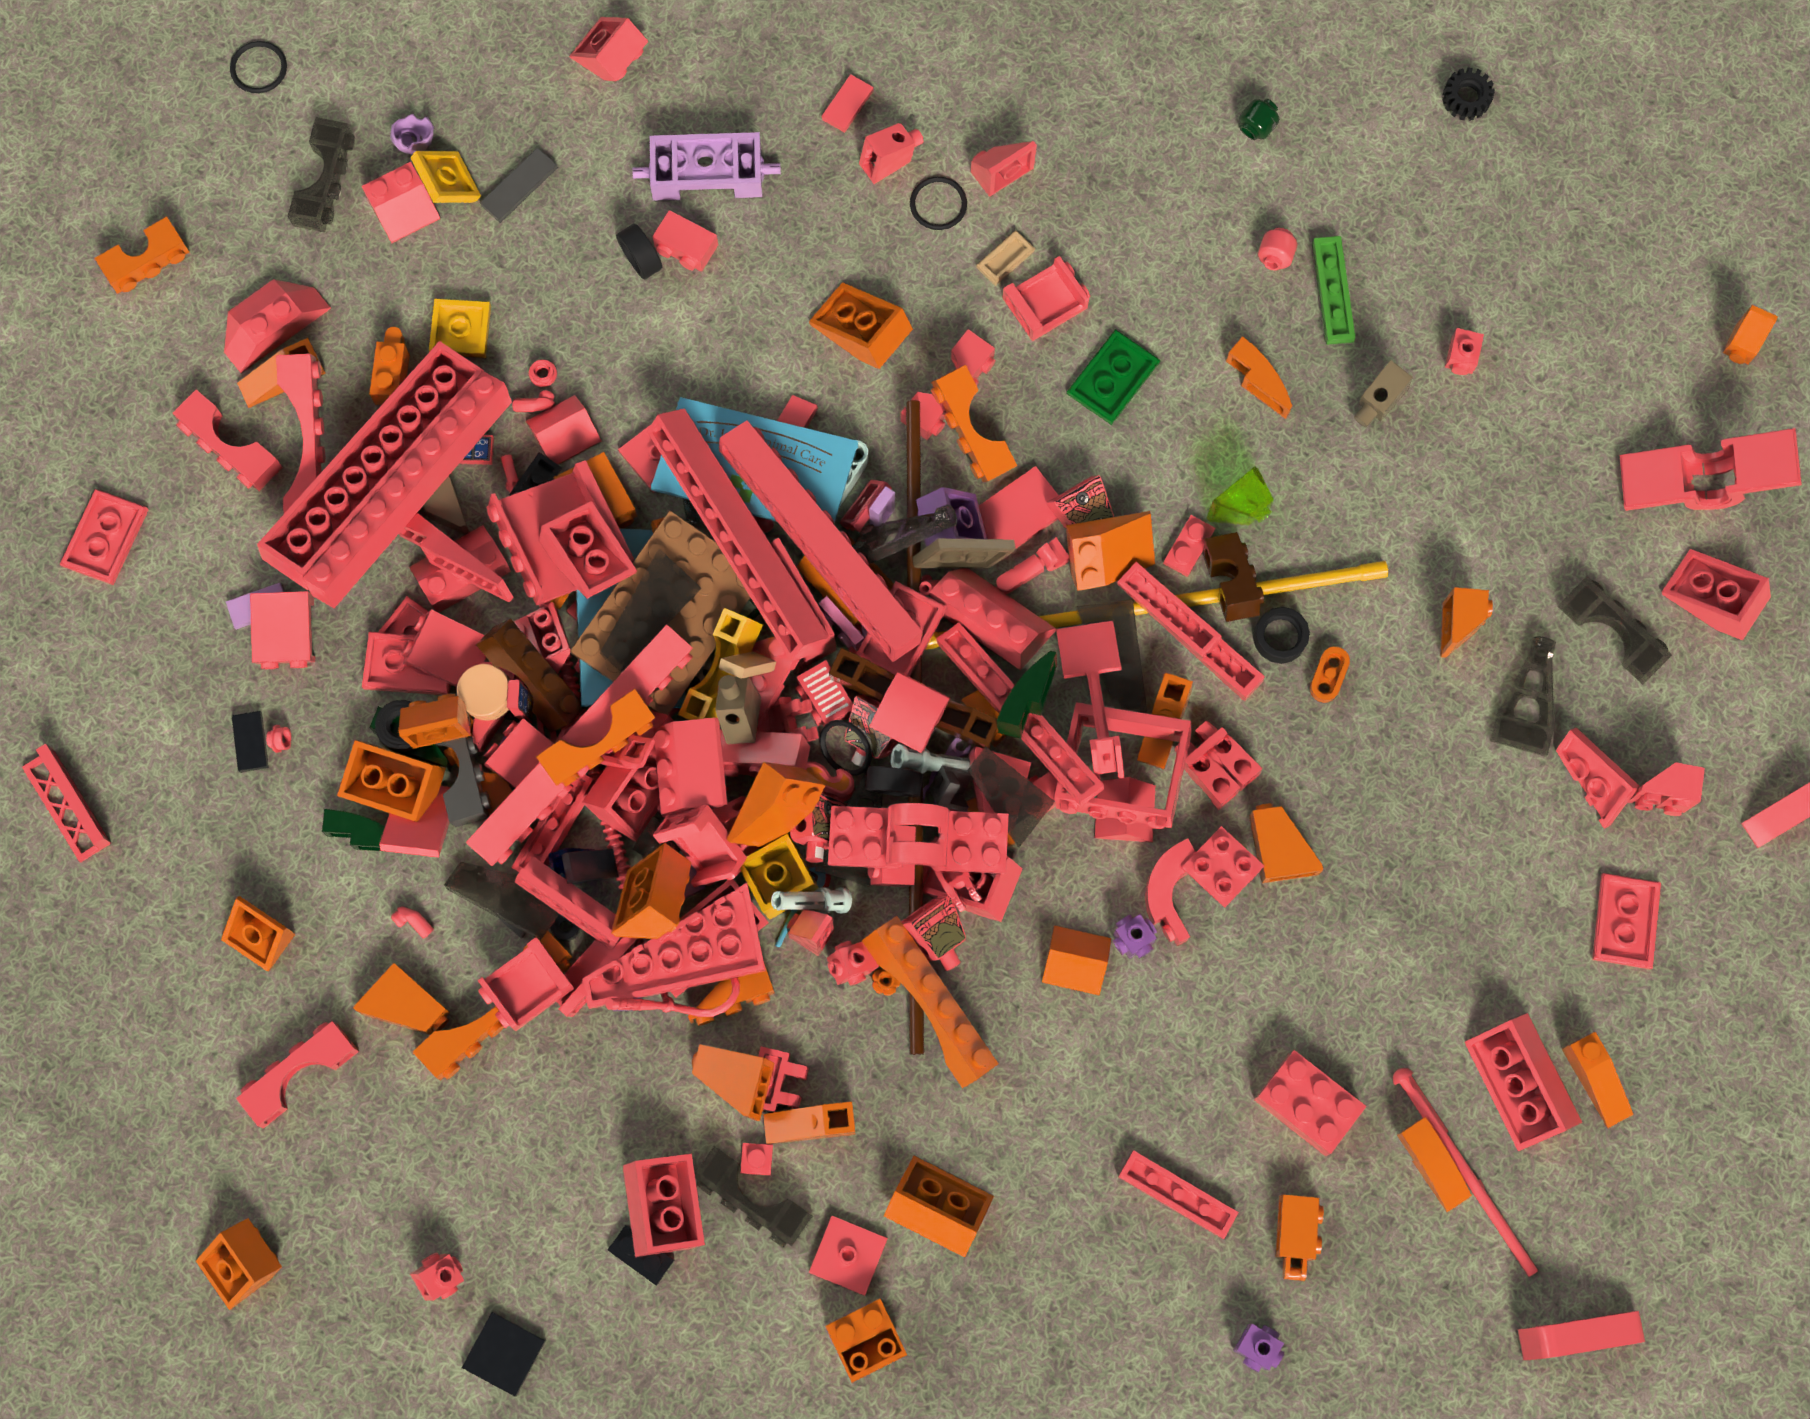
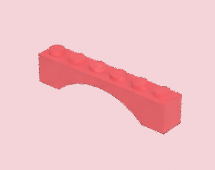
[276,354,326,513]

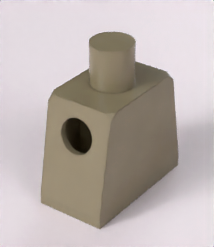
[1354,360,1413,427]
[716,675,761,744]

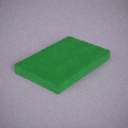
[1067,329,1160,425]

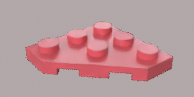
[736,636,799,731]

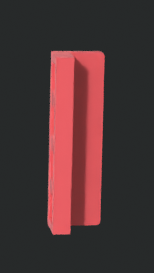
[557,937,645,1017]

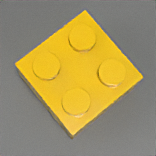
[740,834,819,920]

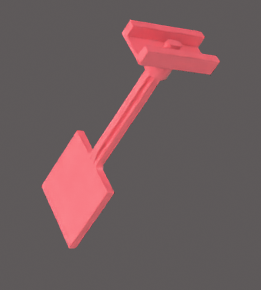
[1056,621,1124,781]

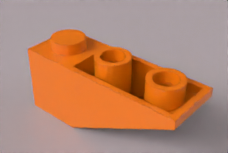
[237,338,326,408]
[1137,672,1193,769]
[688,964,775,1026]
[763,1101,856,1144]

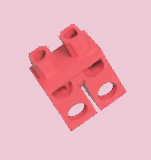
[1175,721,1263,810]

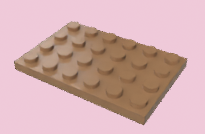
[570,511,750,715]

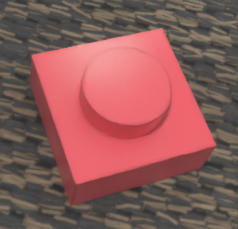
[740,1143,773,1176]

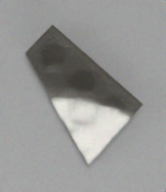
[967,747,1055,848]

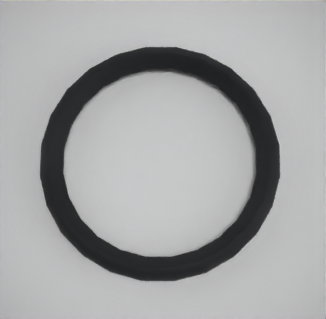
[230,41,287,94]
[910,177,967,230]
[820,720,872,776]

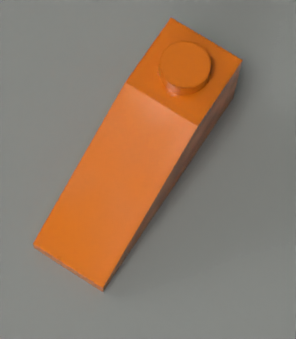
[1562,1032,1633,1128]

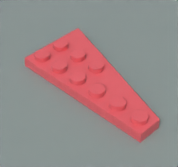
[582,883,766,1009]

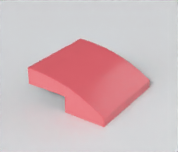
[869,672,950,753]

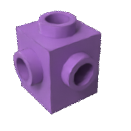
[1113,914,1157,959]
[1233,1324,1285,1372]

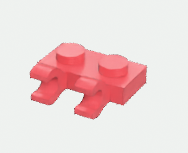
[769,697,819,742]
[758,1046,809,1112]

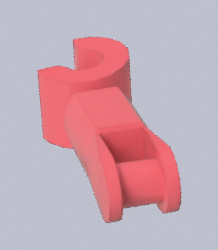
[996,537,1069,594]

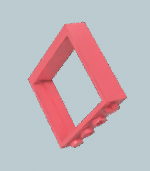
[1054,702,1191,829]

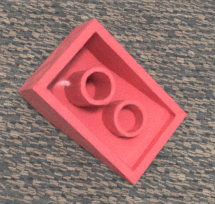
[539,501,637,599]
[1662,549,1771,640]
[923,836,1023,922]

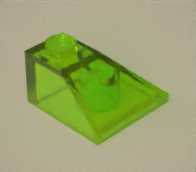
[1206,466,1274,525]

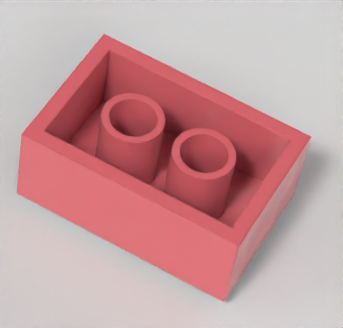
[1254,1050,1367,1156]
[623,1154,705,1257]

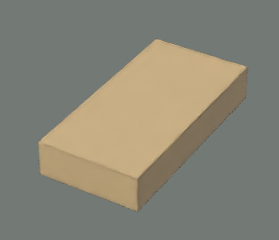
[976,230,1035,286]
[719,651,776,679]

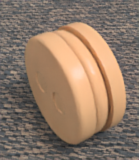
[457,664,510,721]

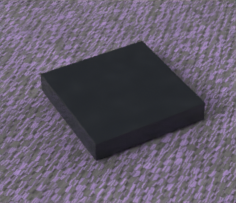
[462,1312,546,1397]

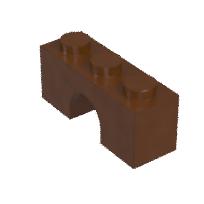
[1203,532,1264,622]

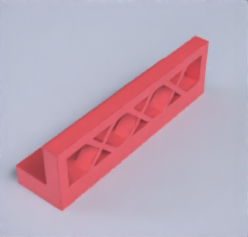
[22,744,111,863]
[515,856,621,950]

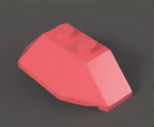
[224,279,331,373]

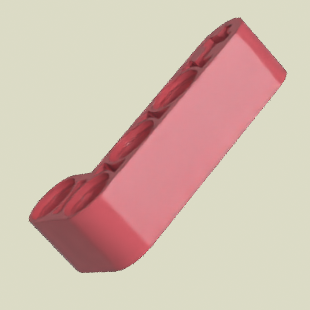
[1517,1311,1645,1360]

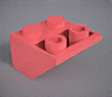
[514,602,571,674]
[1628,762,1705,816]

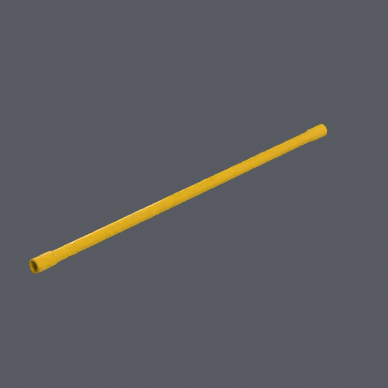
[925,561,1388,650]

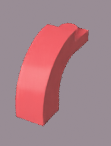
[1145,838,1196,946]

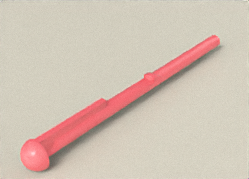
[1393,1068,1538,1277]

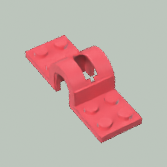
[1619,428,1802,511]
[828,803,1009,874]

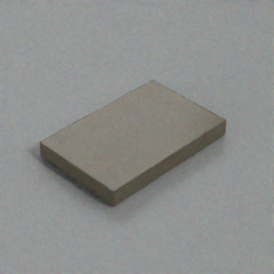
[912,538,1016,569]

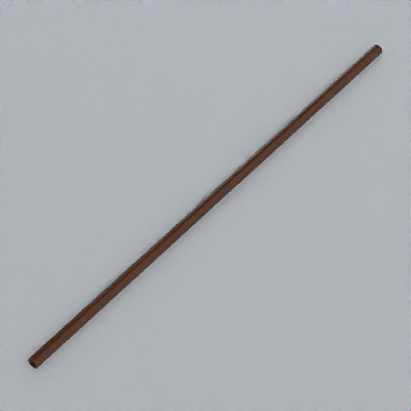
[906,400,924,1055]

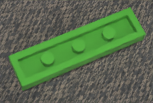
[1312,236,1356,345]

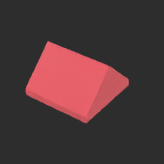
[526,395,602,465]
[1094,777,1156,843]

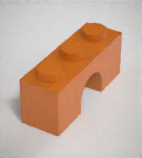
[94,216,189,294]

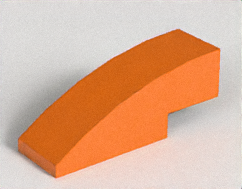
[1226,336,1293,419]
[1397,1117,1472,1212]

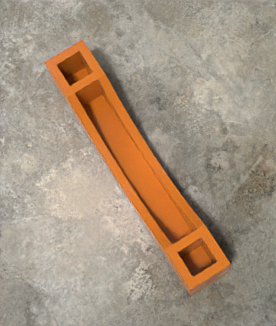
[862,916,999,1088]
[413,928,572,1081]

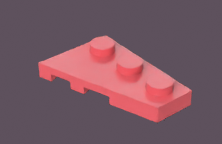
[1556,728,1640,829]

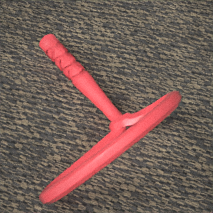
[605,977,740,1017]

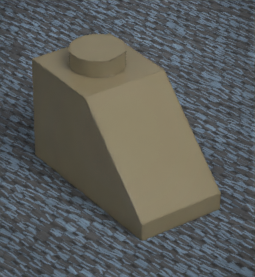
[419,476,470,534]

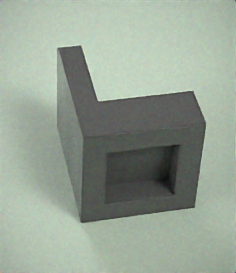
[929,766,972,812]

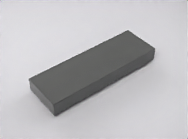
[480,148,558,223]

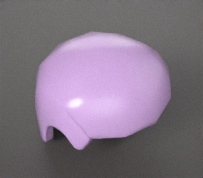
[390,114,434,155]

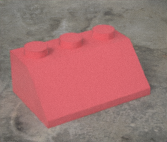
[409,525,511,613]
[653,717,727,815]

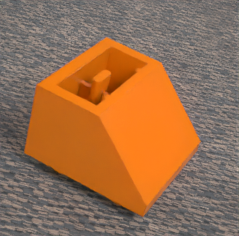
[825,1298,907,1383]

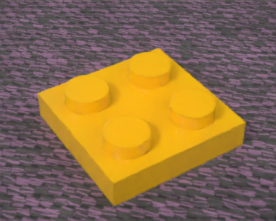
[410,151,481,203]
[429,299,491,358]

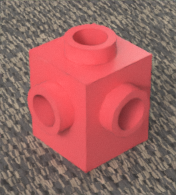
[827,941,879,986]
[410,1252,464,1301]

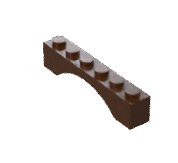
[829,648,998,750]

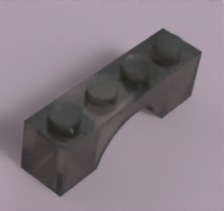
[288,117,355,232]
[1557,576,1672,685]
[695,1146,813,1249]

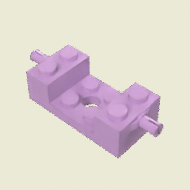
[632,132,781,201]

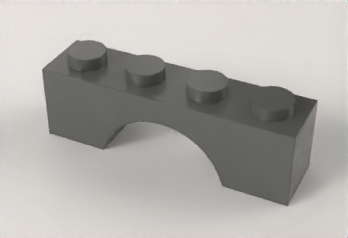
[435,712,492,827]

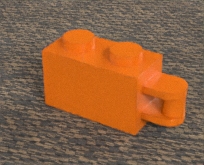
[369,327,410,405]
[1276,1194,1324,1281]

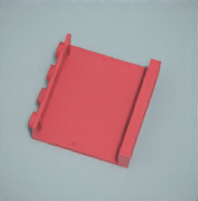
[487,460,634,606]

